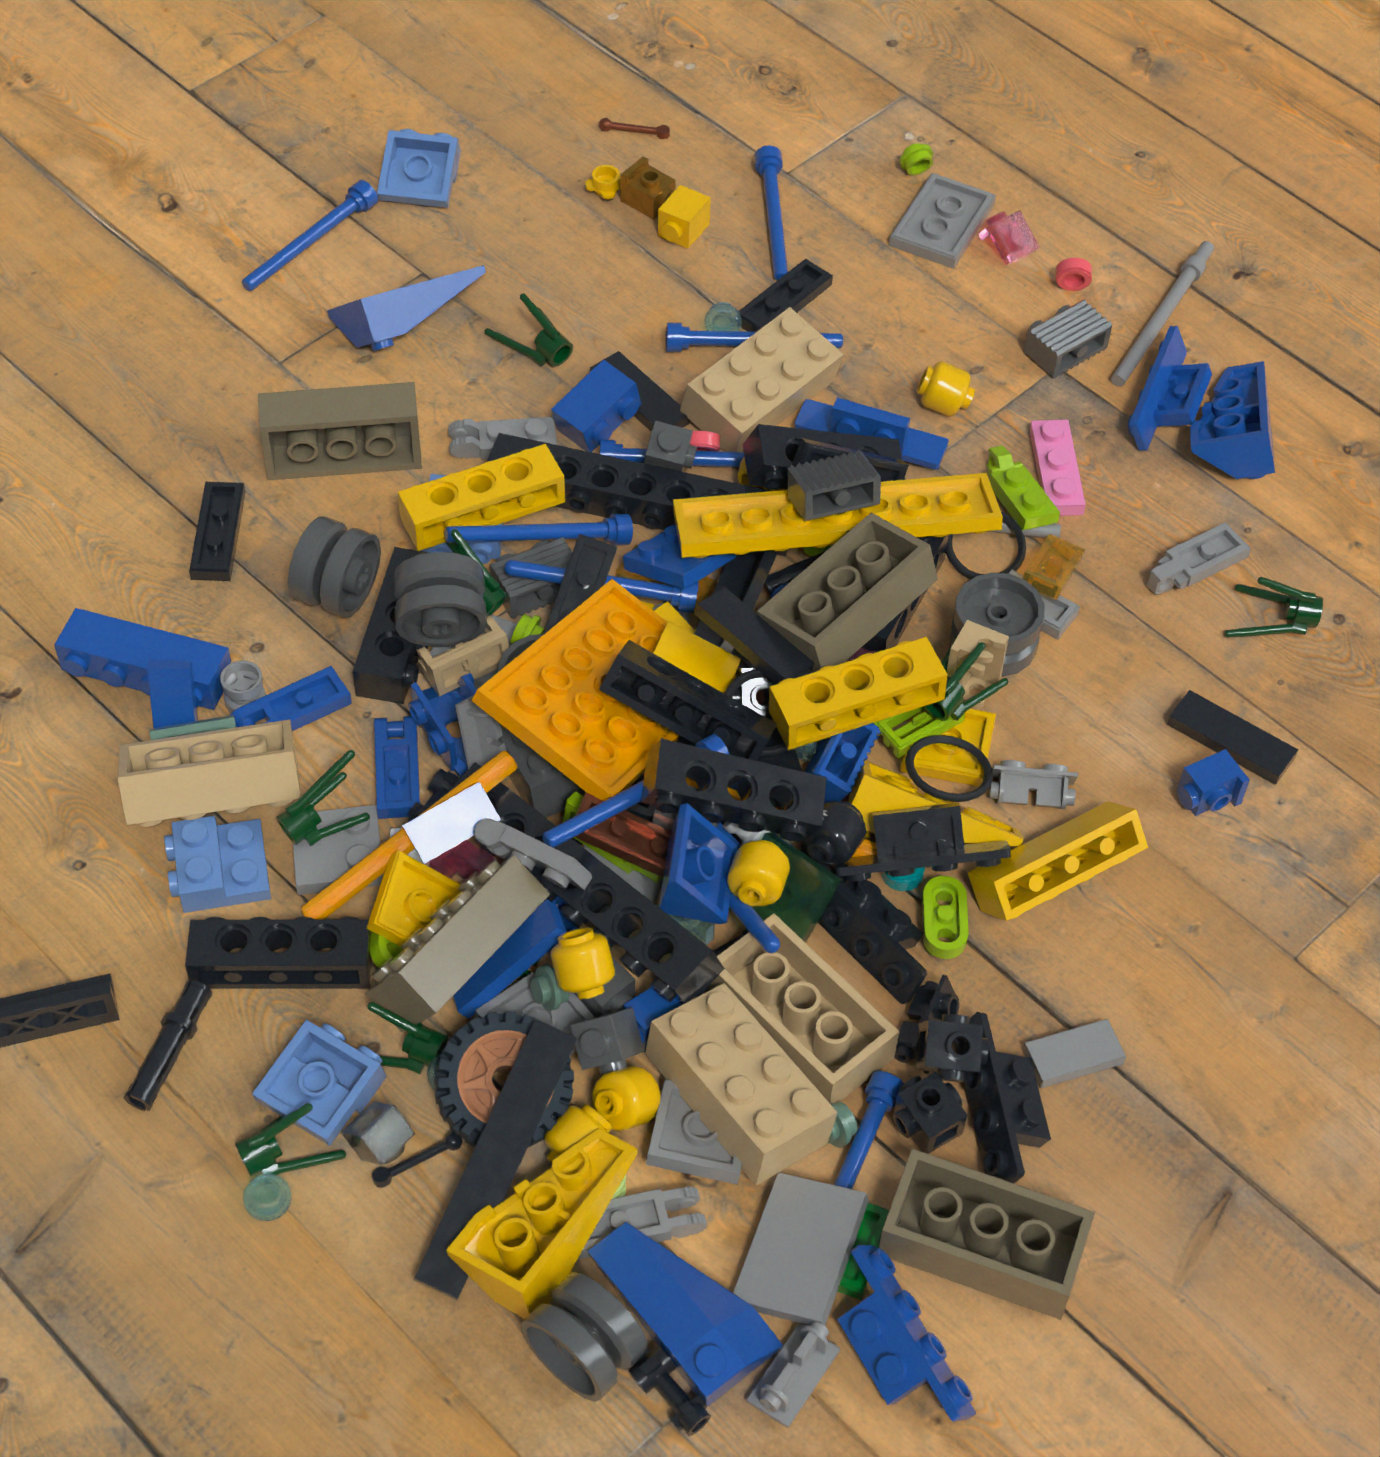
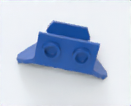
[408,673,477,778]

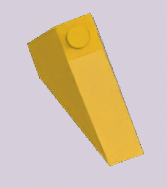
[847,760,1024,847]
[446,1128,638,1319]

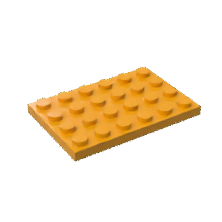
[471,579,736,801]

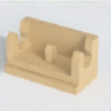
[416,615,509,697]
[946,620,1009,708]

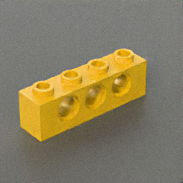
[397,444,565,551]
[769,637,948,750]

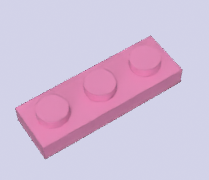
[1029,420,1086,516]

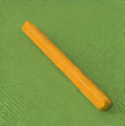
[301,751,518,920]

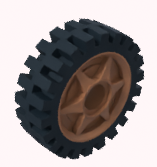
[434,1011,574,1148]

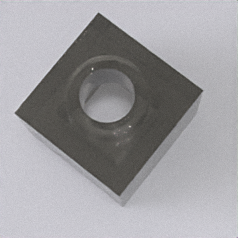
[341,1101,415,1165]

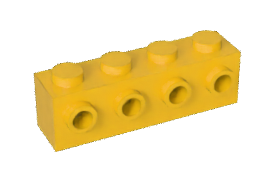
[968,801,1148,921]

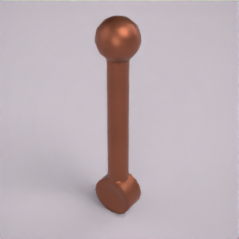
[599,118,670,139]

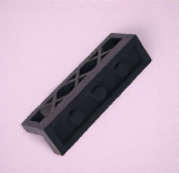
[693,550,778,653]
[0,974,120,1048]

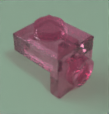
[978,210,1040,265]
[429,840,495,881]

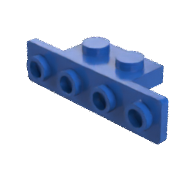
[1128,326,1212,451]
[794,398,949,470]
[837,1245,976,1422]

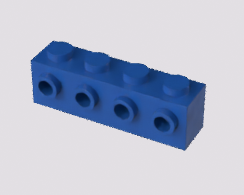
[54,608,231,710]

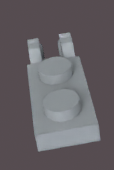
[448,417,557,460]
[474,817,592,890]
[578,1186,708,1259]

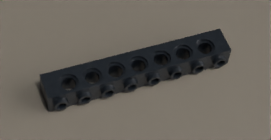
[487,433,788,556]
[443,762,725,1004]

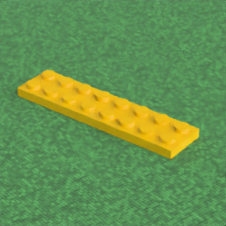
[673,473,1003,558]

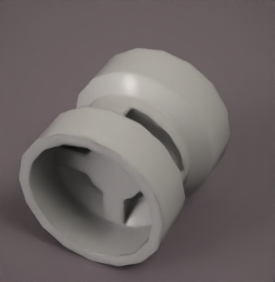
[220,660,266,713]

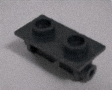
[894,975,960,1074]

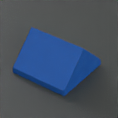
[659,803,737,924]

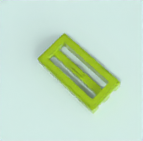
[874,706,965,759]

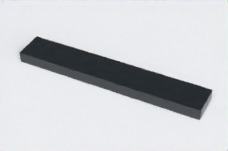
[413,1019,578,1300]

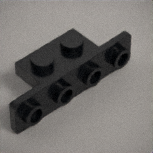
[835,803,1011,881]
[786,858,927,1004]
[964,1012,1051,1184]

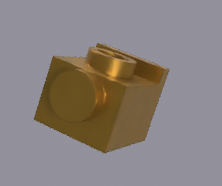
[621,156,676,219]

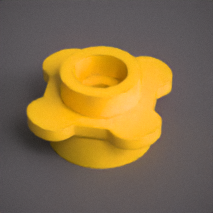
[585,165,621,199]

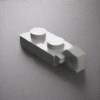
[1146,523,1251,595]

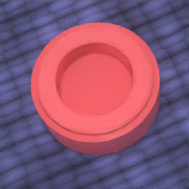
[1056,258,1092,291]
[691,431,720,451]

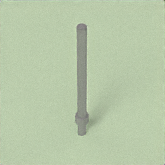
[1111,241,1214,387]

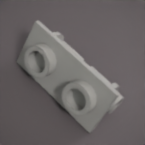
[455,695,509,780]
[989,760,1078,809]
[746,1321,841,1428]

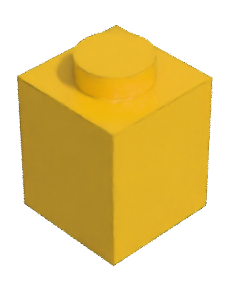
[658,185,711,249]

